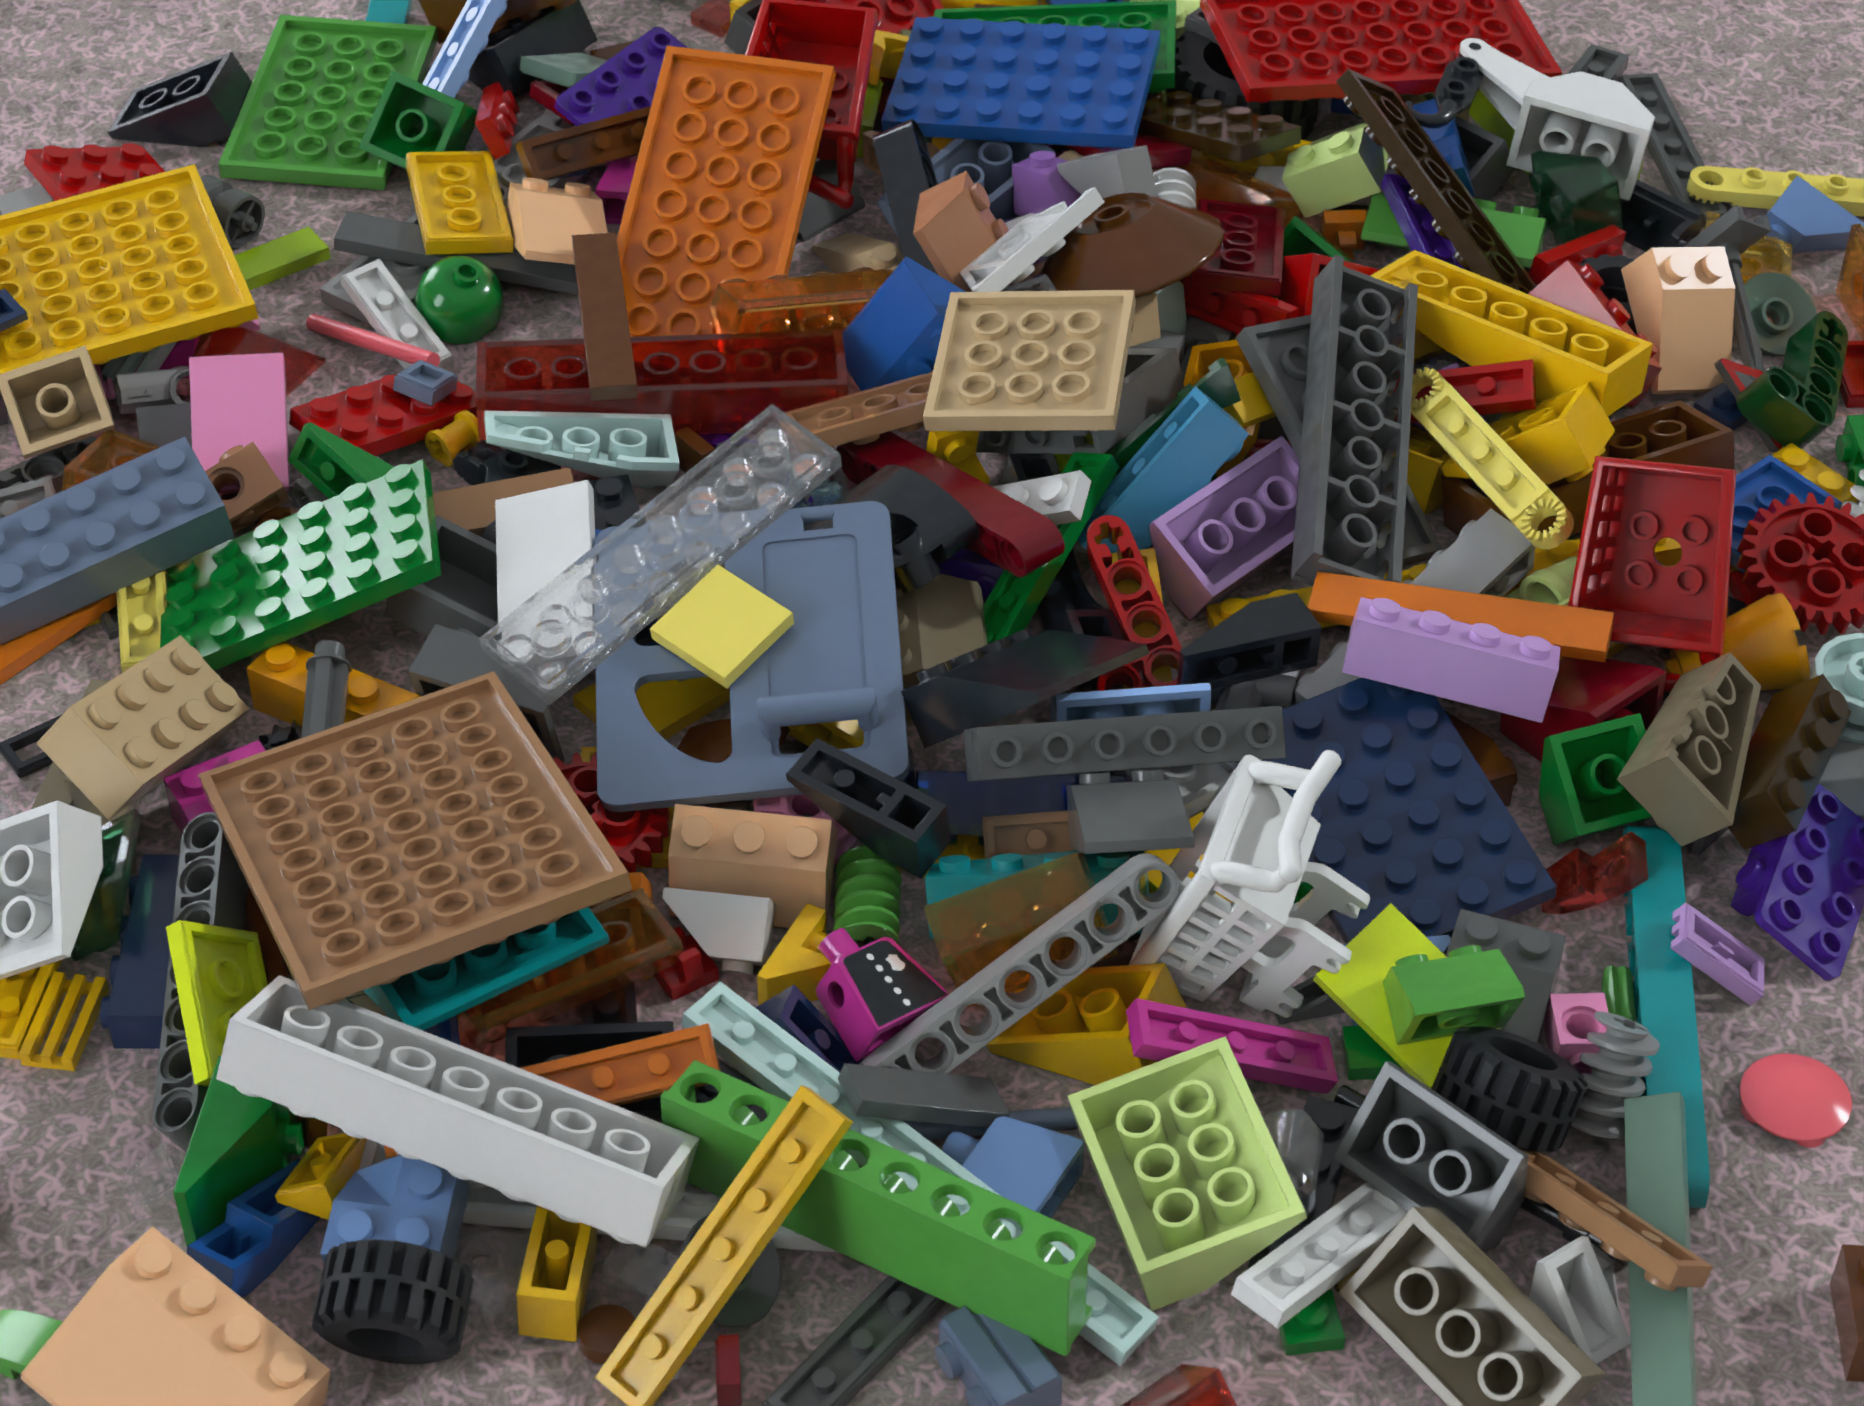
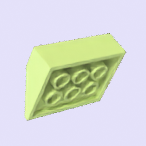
[1067,1036,1307,1311]

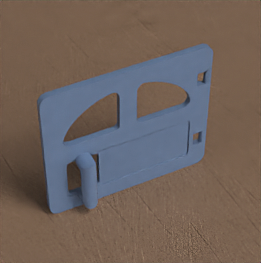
[594,501,910,812]

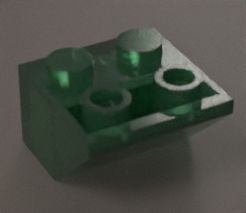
[1529,151,1624,246]

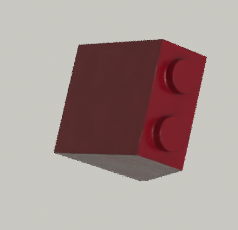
[1499,657,1666,762]

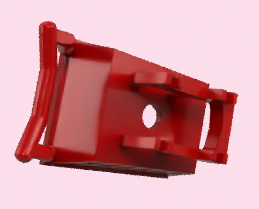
[745,0,878,209]
[1568,456,1736,693]

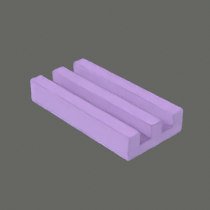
[1671,903,1765,1006]

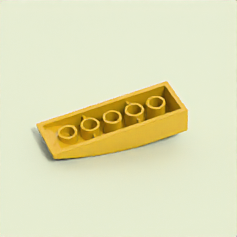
[1370,250,1653,416]

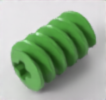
[832,846,902,948]

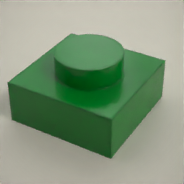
[1279,1290,1345,1356]

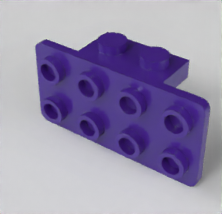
[555,27,688,126]
[1730,783,1864,981]

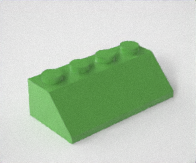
[1361,191,1547,271]

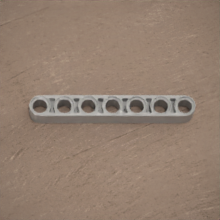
[859,853,1180,1074]

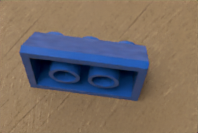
[833,256,966,391]

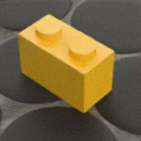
[516,1205,597,1342]

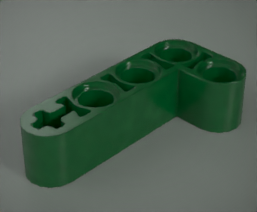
[1737,311,1848,449]

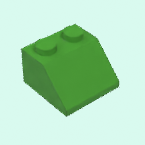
[1383,945,1525,1045]

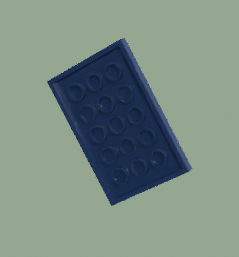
[1261,677,1557,944]

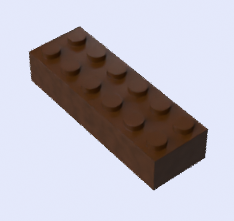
[1441,400,1734,535]

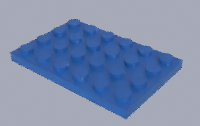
[881,17,1161,149]

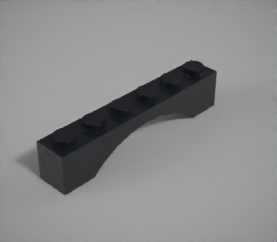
[1001,453,1124,687]

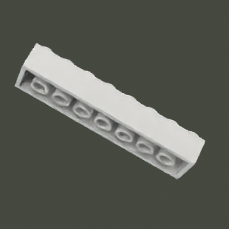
[216,975,700,1248]

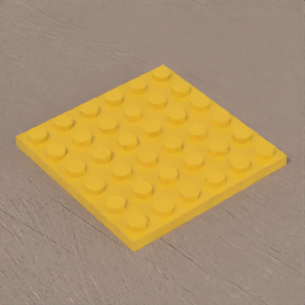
[0,164,259,374]

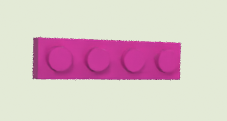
[1126,998,1338,1094]

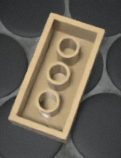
[36,635,250,820]

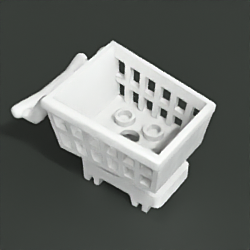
[1129,750,1370,1018]

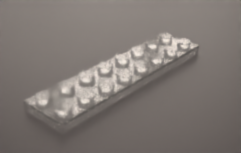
[479,404,842,705]

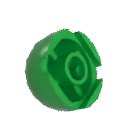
[414,256,504,345]

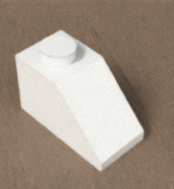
[662,887,776,975]

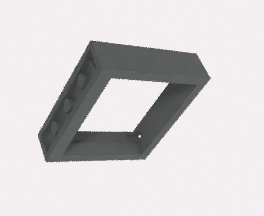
[976,348,1184,454]

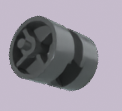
[200,175,265,249]

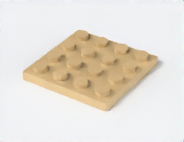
[923,290,1136,432]

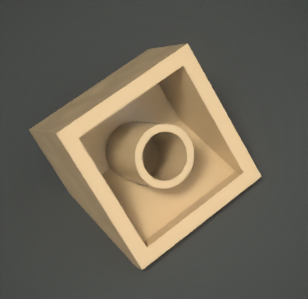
[0,346,115,459]

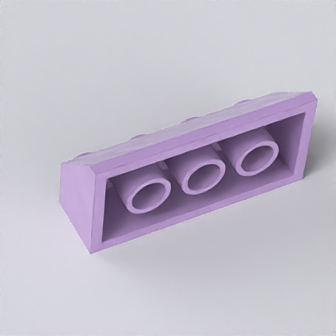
[1149,436,1300,621]
[1342,597,1560,723]

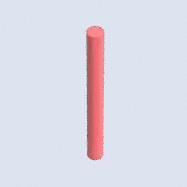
[306,314,440,367]

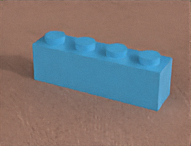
[1077,386,1249,553]

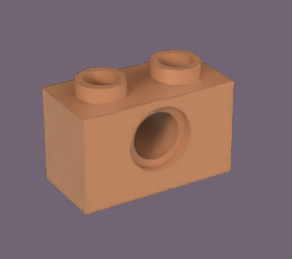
[205,442,289,535]

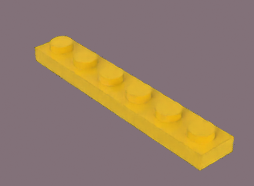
[595,1085,853,1406]

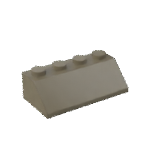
[1339,1207,1605,1406]

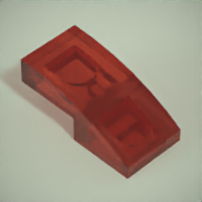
[1542,831,1648,914]

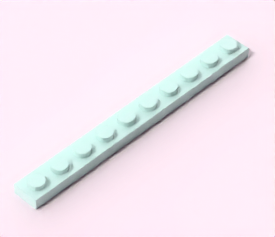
[681,981,1159,1366]

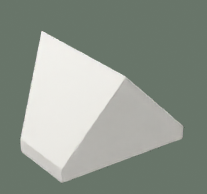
[1529,1236,1631,1364]

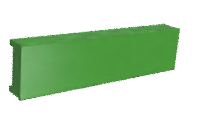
[660,1060,1096,1357]

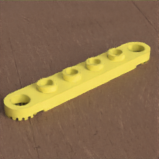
[1687,166,1864,217]
[1411,367,1574,549]

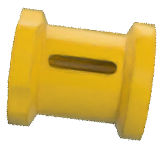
[425,410,486,467]

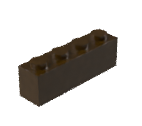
[1728,674,1851,850]

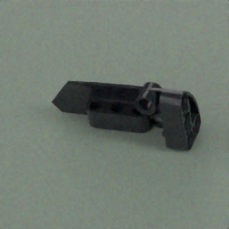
[635,465,979,646]

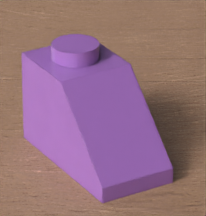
[1012,151,1081,216]

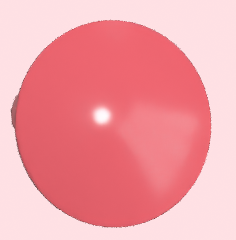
[1739,1053,1852,1148]

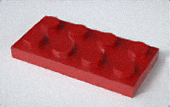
[289,367,490,456]

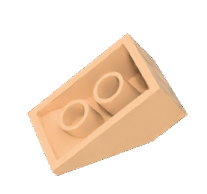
[506,178,608,265]
[1621,247,1735,394]

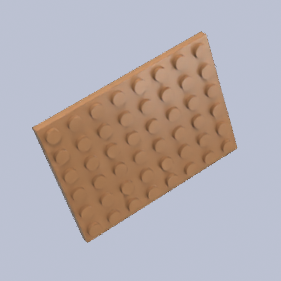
[198,671,632,1010]

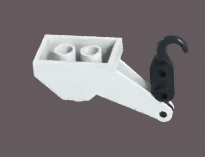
[1405,38,1655,200]

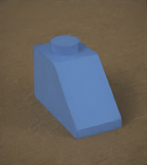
[1765,176,1864,253]

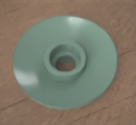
[1744,272,1817,356]

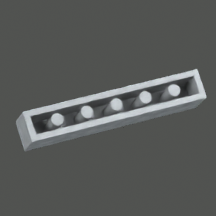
[1294,508,1535,704]

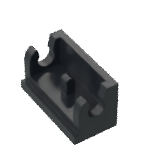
[1601,179,1704,252]

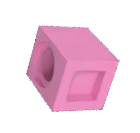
[1544,993,1609,1074]

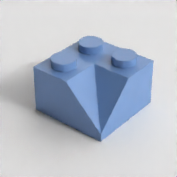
[320,1155,470,1264]

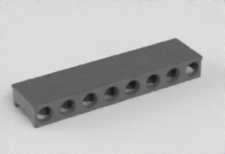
[1291,255,1418,586]

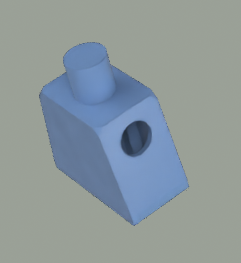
[942,1116,1085,1218]

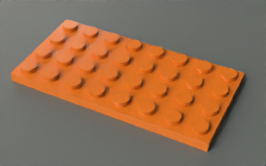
[617,45,836,384]

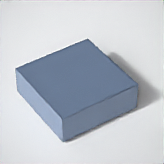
[393,360,458,406]

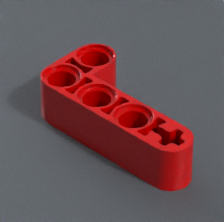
[1087,515,1182,691]

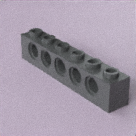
[963,706,1286,782]

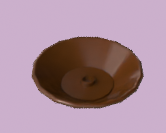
[1025,192,1224,298]

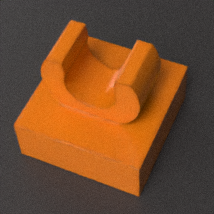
[1320,210,1367,260]

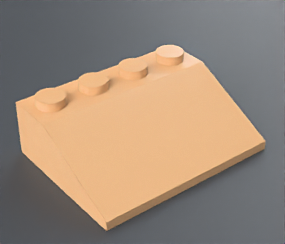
[21,1226,331,1406]

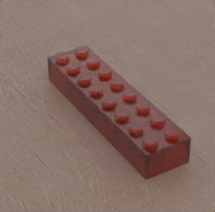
[475,330,848,441]

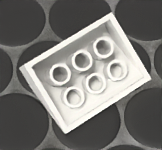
[0,800,103,980]

